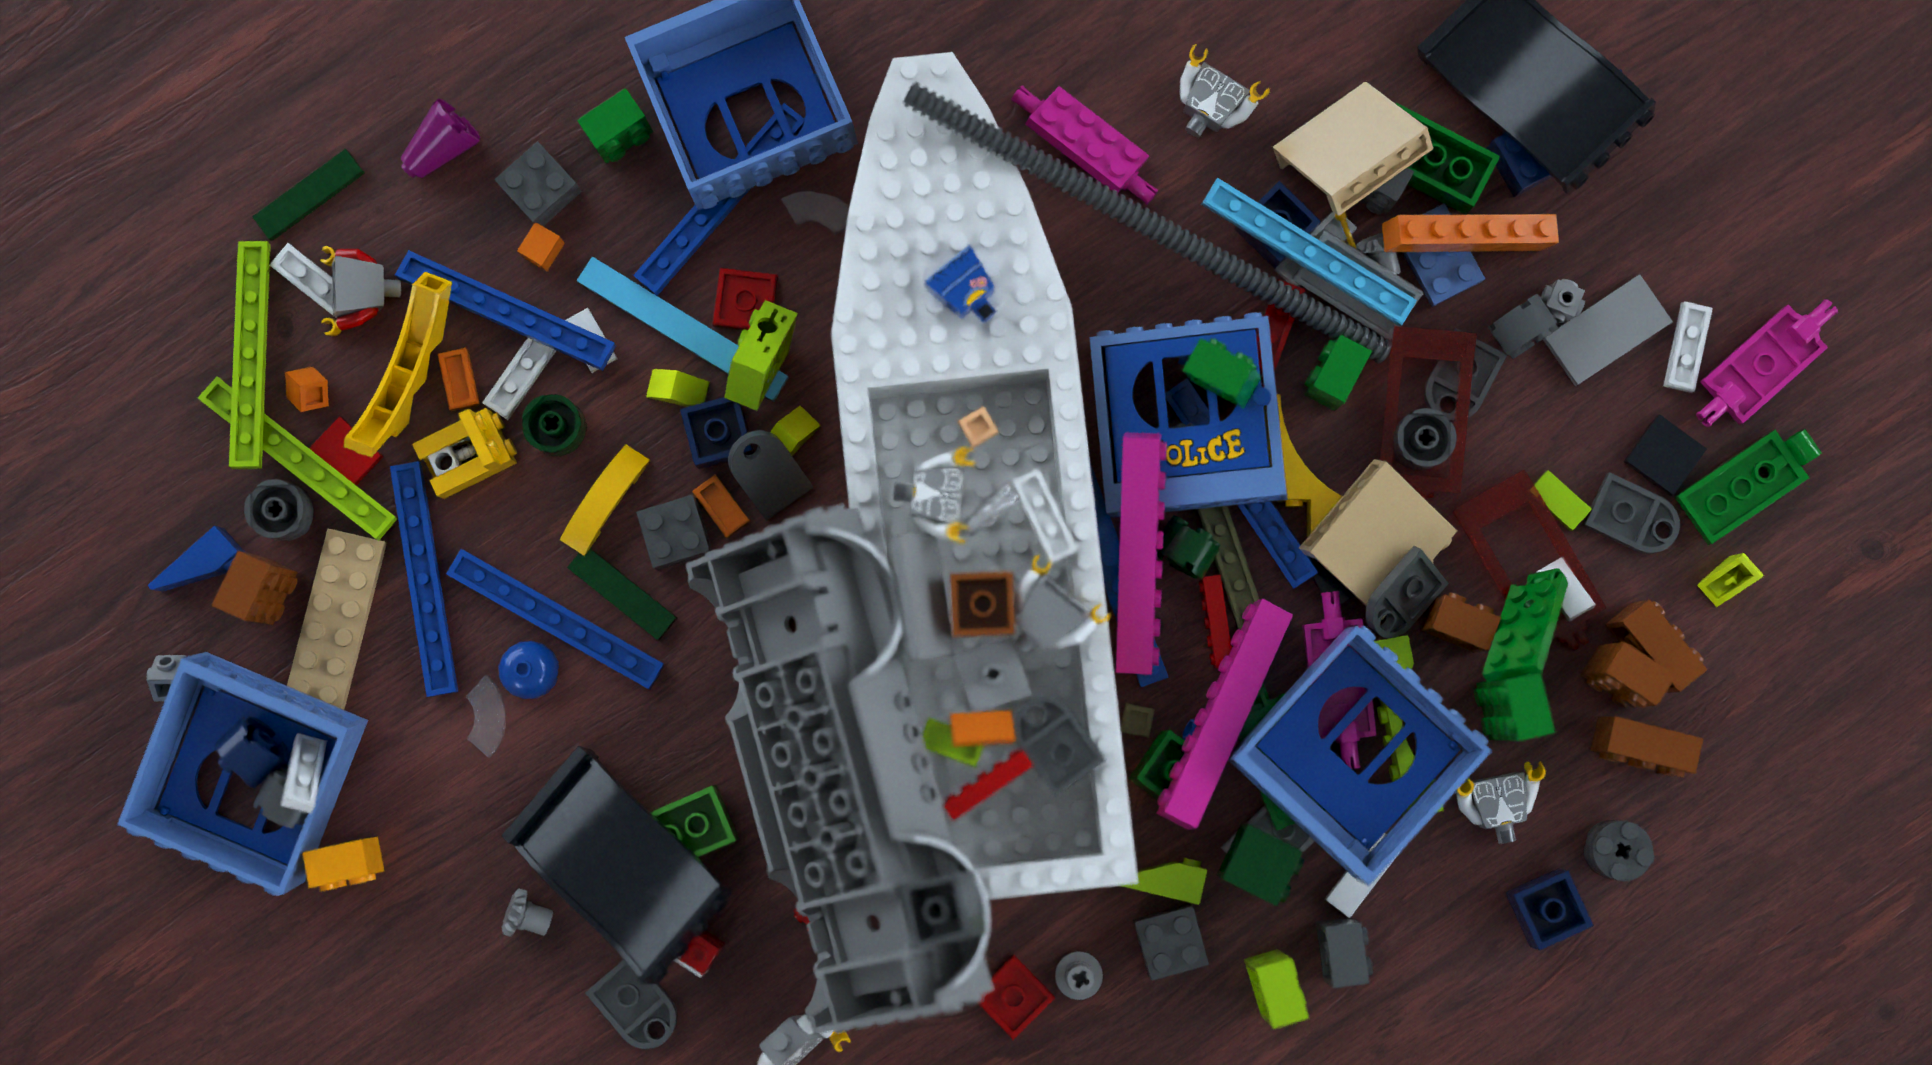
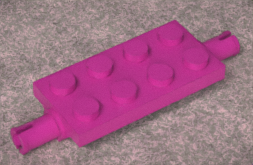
[1011,85,1158,205]
[1696,299,1838,427]
[1302,591,1377,769]

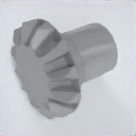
[1356,233,1401,275]
[502,889,553,937]
[1055,951,1103,1000]

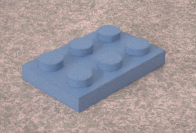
[1403,203,1485,307]

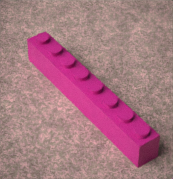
[1116,432,1167,675]
[1156,598,1293,830]

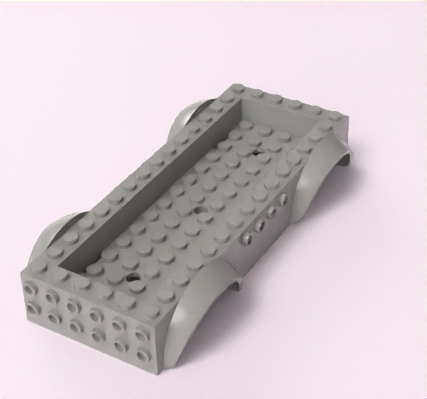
[686,504,993,1034]

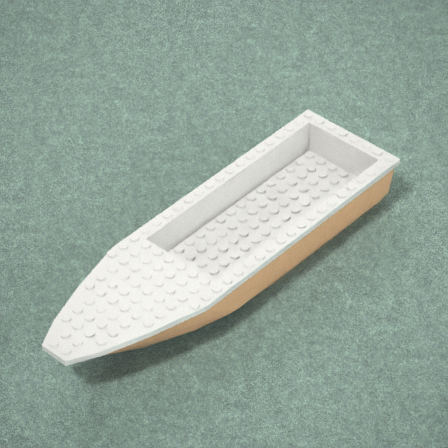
[831,52,1138,899]

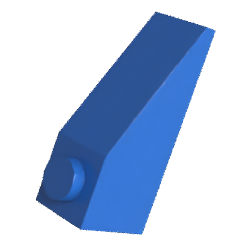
[147,526,245,592]

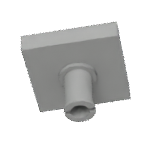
[954,636,1032,713]

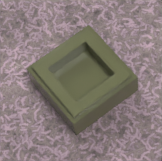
[1120,703,1155,738]

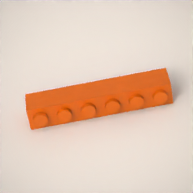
[1382,214,1559,252]

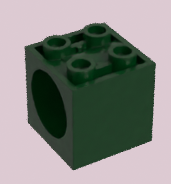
[1216,822,1304,906]

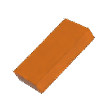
[437,347,480,411]
[692,474,751,539]
[949,710,1015,747]

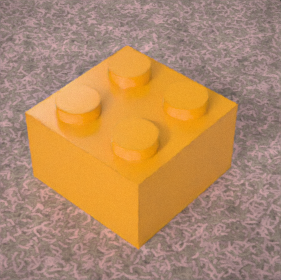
[302,837,384,892]

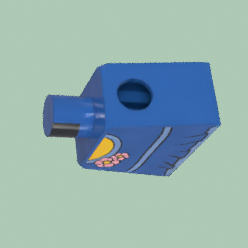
[924,245,997,323]

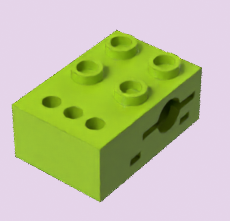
[724,300,798,411]
[1244,949,1309,1029]

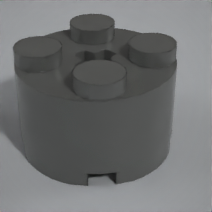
[1488,294,1559,359]
[1391,408,1457,471]
[244,479,314,541]
[253,764,321,830]
[1584,820,1654,881]

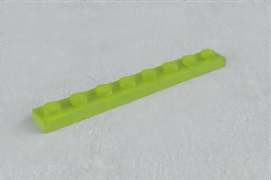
[229,241,270,469]
[198,376,397,541]

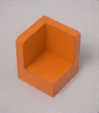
[517,223,565,272]
[285,367,329,412]

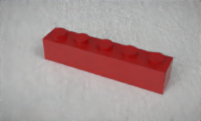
[1198,574,1232,668]
[943,749,1034,822]

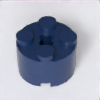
[216,716,289,788]

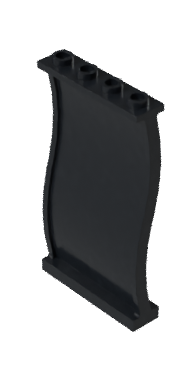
[1417,0,1656,194]
[502,746,733,984]

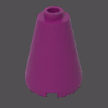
[401,98,481,178]

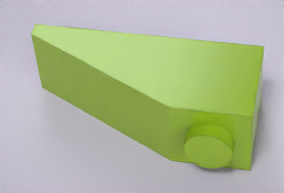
[1118,857,1207,905]

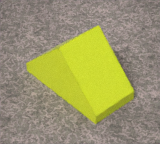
[646,369,710,407]
[770,406,821,455]
[1697,553,1764,607]

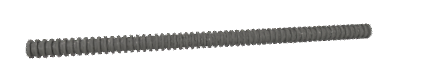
[903,81,1392,364]

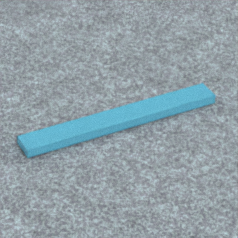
[1201,178,1417,326]
[577,257,789,402]

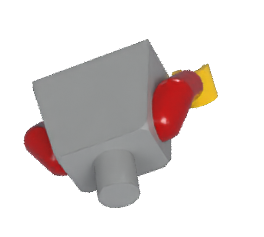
[320,246,401,336]

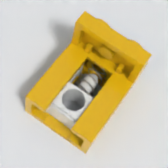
[412,408,517,499]

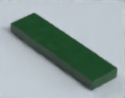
[252,148,365,241]
[567,548,677,641]

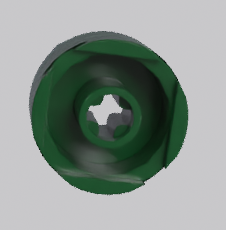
[522,394,587,457]
[1157,515,1221,580]

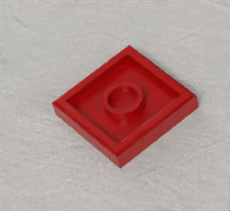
[712,268,778,330]
[309,416,384,485]
[977,954,1056,1040]

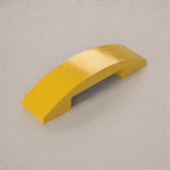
[560,445,650,556]

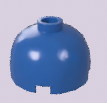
[498,641,559,699]

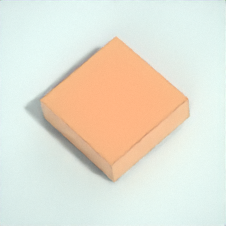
[957,406,999,448]

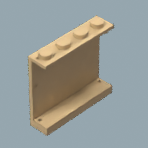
[1273,81,1433,216]
[1299,459,1457,620]

